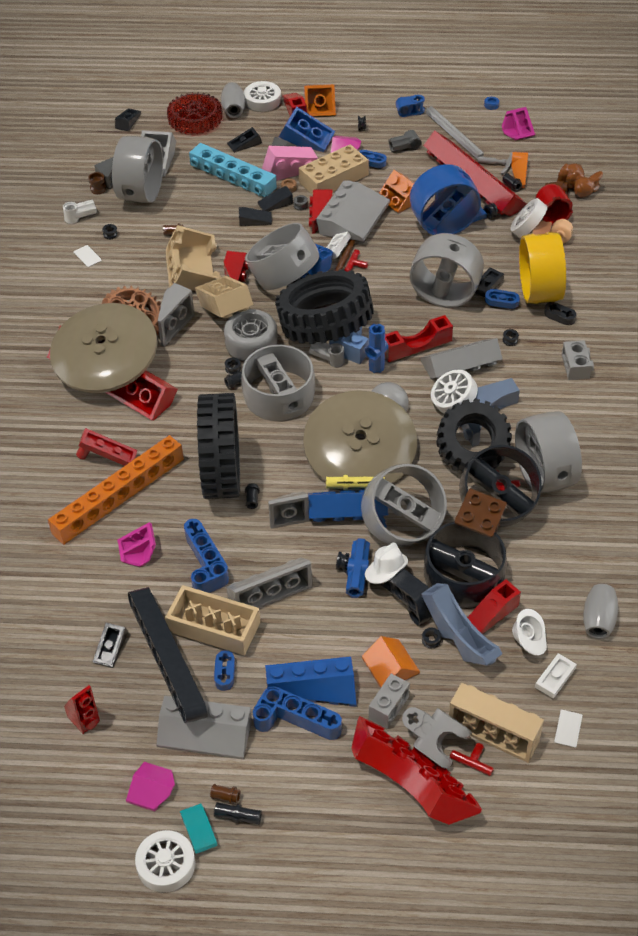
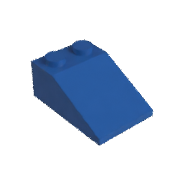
[279,107,335,152]

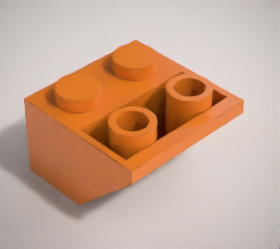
[379,170,415,213]

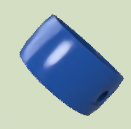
[410,164,481,235]

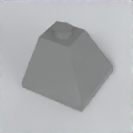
[268,491,309,529]

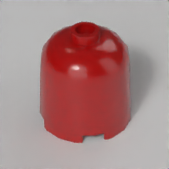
[535,184,573,226]

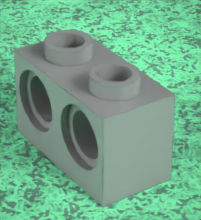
[561,340,594,380]
[369,673,410,729]

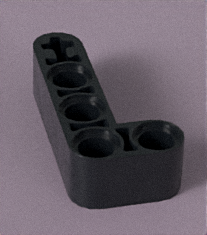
[380,568,432,626]

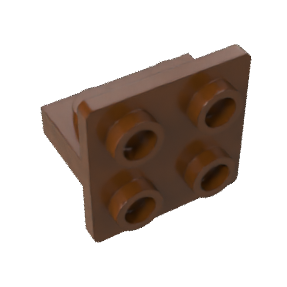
[454,489,507,538]

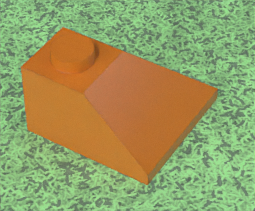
[304,84,336,116]

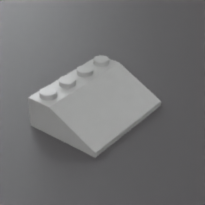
[316,180,390,241]

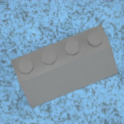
[420,338,502,380]
[226,557,312,608]
[156,696,252,759]

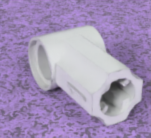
[63,200,97,224]

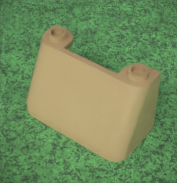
[166,225,222,291]

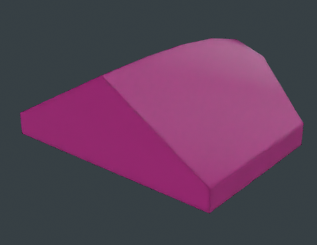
[502,107,535,140]
[331,136,361,153]
[117,522,156,567]
[126,762,175,811]

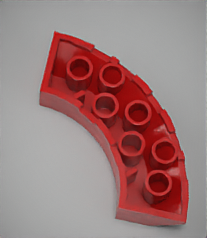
[351,716,482,825]

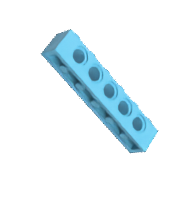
[189,143,277,197]

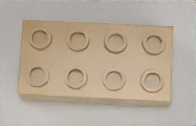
[299,144,369,195]
[195,276,253,318]
[165,585,260,656]
[449,683,544,763]

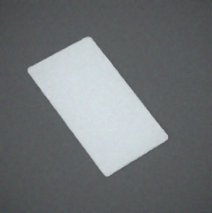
[73,245,102,267]
[554,710,583,747]

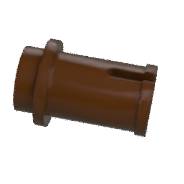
[163,223,184,236]
[210,784,241,805]

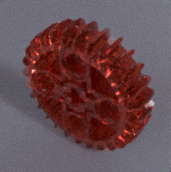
[167,92,223,135]

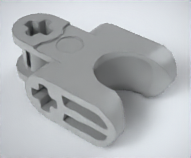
[402,707,472,769]

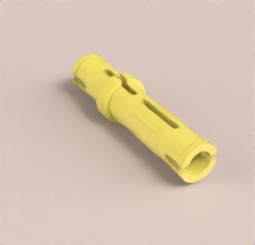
[326,475,385,490]

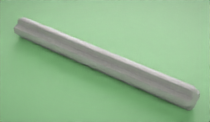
[426,106,484,159]

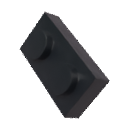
[475,267,504,297]

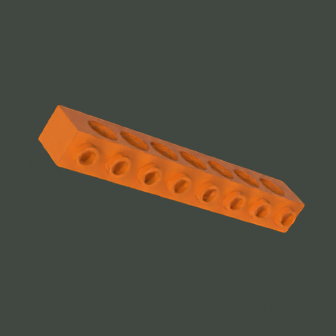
[48,435,184,545]

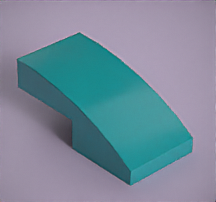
[180,803,218,854]

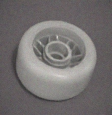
[224,309,278,362]

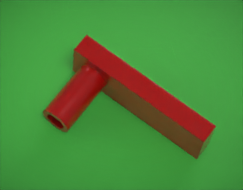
[76,428,137,466]

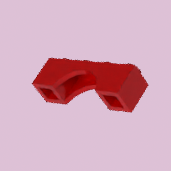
[385,315,453,362]

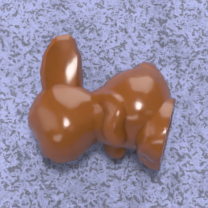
[557,163,603,197]

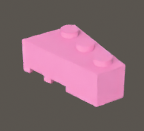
[262,146,318,181]

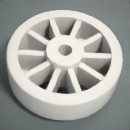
[244,81,281,112]
[510,198,547,238]
[431,370,478,414]
[135,830,195,892]

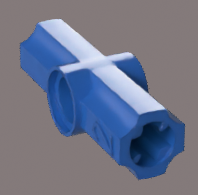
[365,324,389,373]
[346,538,370,598]

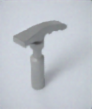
[478,153,512,176]

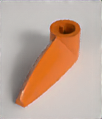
[511,152,528,188]

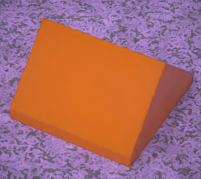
[362,636,420,688]

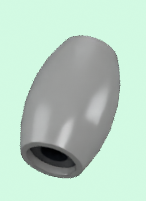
[221,82,245,118]
[583,584,618,639]

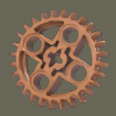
[102,285,161,335]

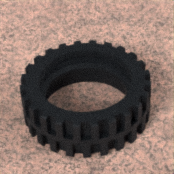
[275,269,374,344]
[197,393,240,499]

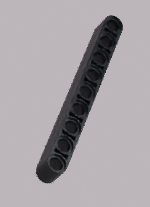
[128,587,208,724]

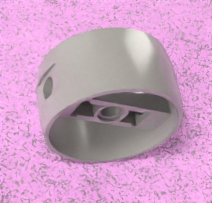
[112,136,163,203]
[245,223,319,290]
[410,233,484,308]
[241,345,315,421]
[515,411,582,493]
[361,464,447,546]

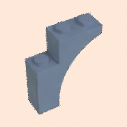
[460,378,520,447]
[421,583,502,666]

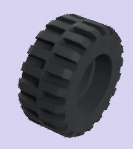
[436,399,512,472]

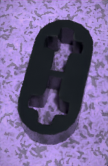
[544,302,577,325]

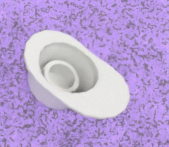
[365,543,408,584]
[512,609,547,656]

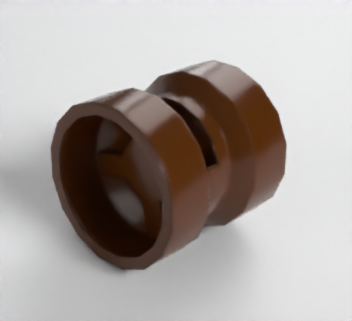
[88,172,106,195]

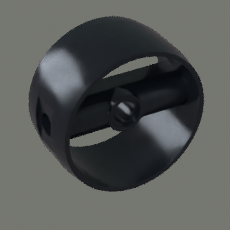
[459,445,542,527]
[423,522,507,609]

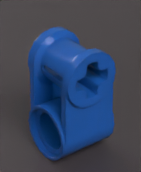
[395,94,425,117]

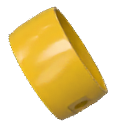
[519,232,566,304]

